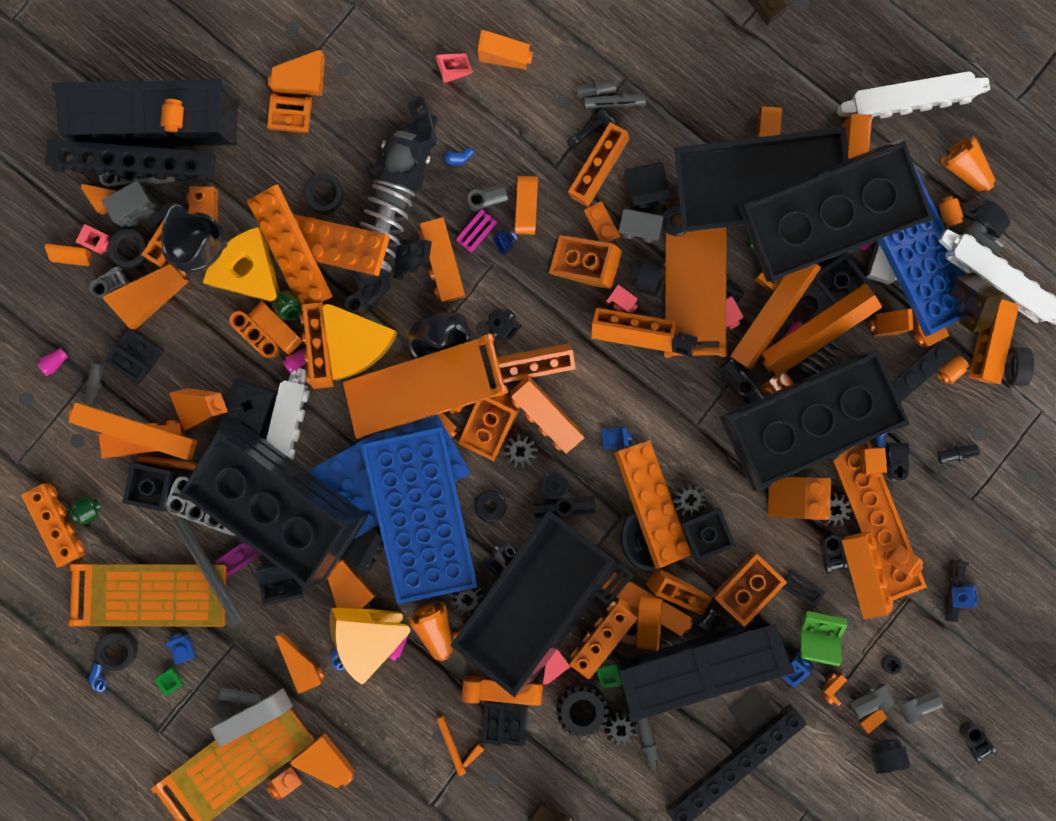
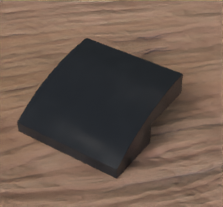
[104,328,164,384]
[482,701,528,746]

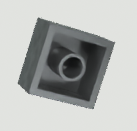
[102,180,160,229]

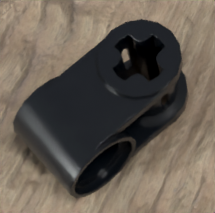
[885,442,910,481]
[820,533,848,574]
[960,722,997,764]

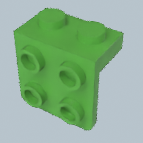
[800,611,847,666]

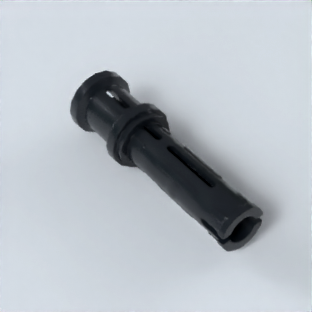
[945,559,969,622]

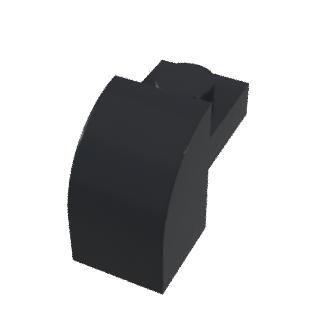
[961,196,1011,239]

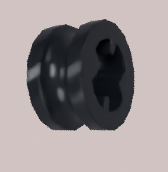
[881,655,902,675]

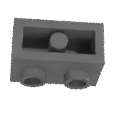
[617,207,664,243]

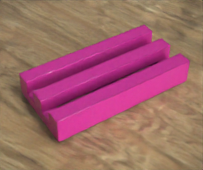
[456,209,497,253]

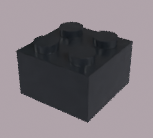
[122,463,177,512]
[680,507,736,562]

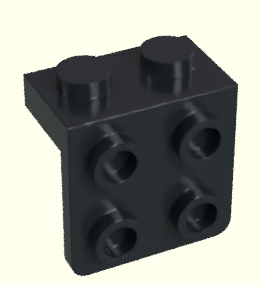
[624,162,674,211]
[342,529,384,573]
[251,564,304,606]

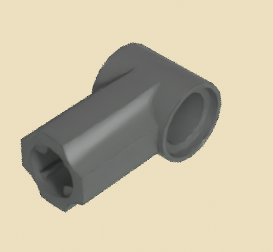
[467,184,508,212]
[961,220,1003,256]
[850,683,895,719]
[898,689,943,723]

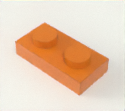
[583,201,620,243]

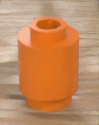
[160,99,184,132]
[938,196,964,228]
[937,355,969,384]

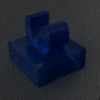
[492,229,518,256]

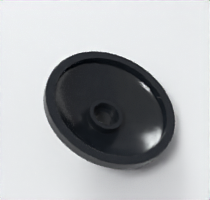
[620,512,662,571]

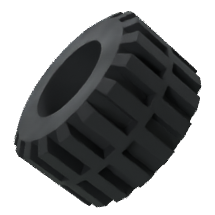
[556,683,608,739]

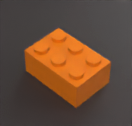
[712,552,787,627]

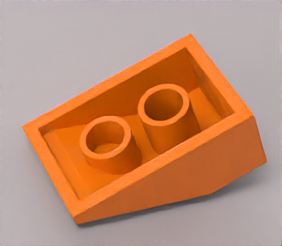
[549,235,622,289]
[458,387,521,461]
[768,477,831,520]

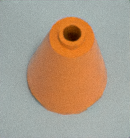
[940,135,995,193]
[407,602,453,661]

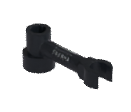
[567,108,618,150]

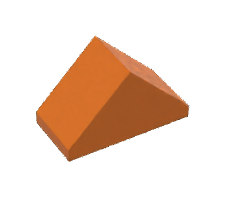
[81,184,117,215]

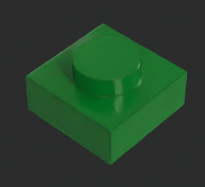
[597,663,621,689]
[154,667,184,697]

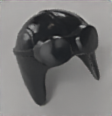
[161,204,228,272]
[408,312,471,358]

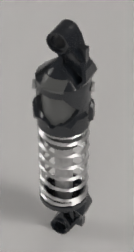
[345,96,438,316]

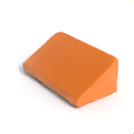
[45,244,92,266]

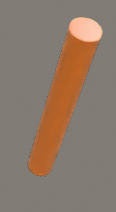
[138,454,198,471]
[436,716,466,776]

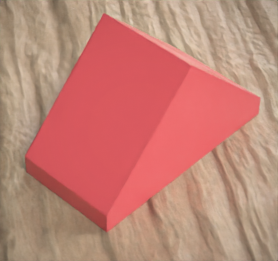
[435,53,473,83]
[543,648,570,684]

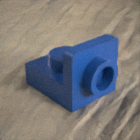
[601,427,632,450]
[952,585,978,608]
[165,633,197,665]
[782,651,812,688]

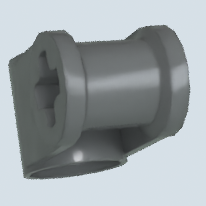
[89,266,131,300]

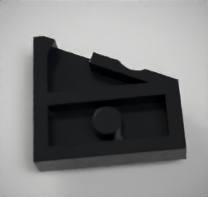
[393,240,432,280]

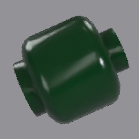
[271,290,301,321]
[68,495,101,525]

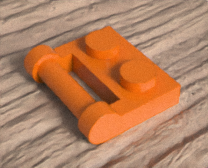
[267,93,312,133]

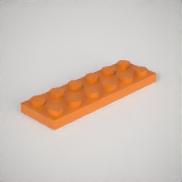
[247,184,333,312]
[293,214,390,276]
[614,440,691,569]

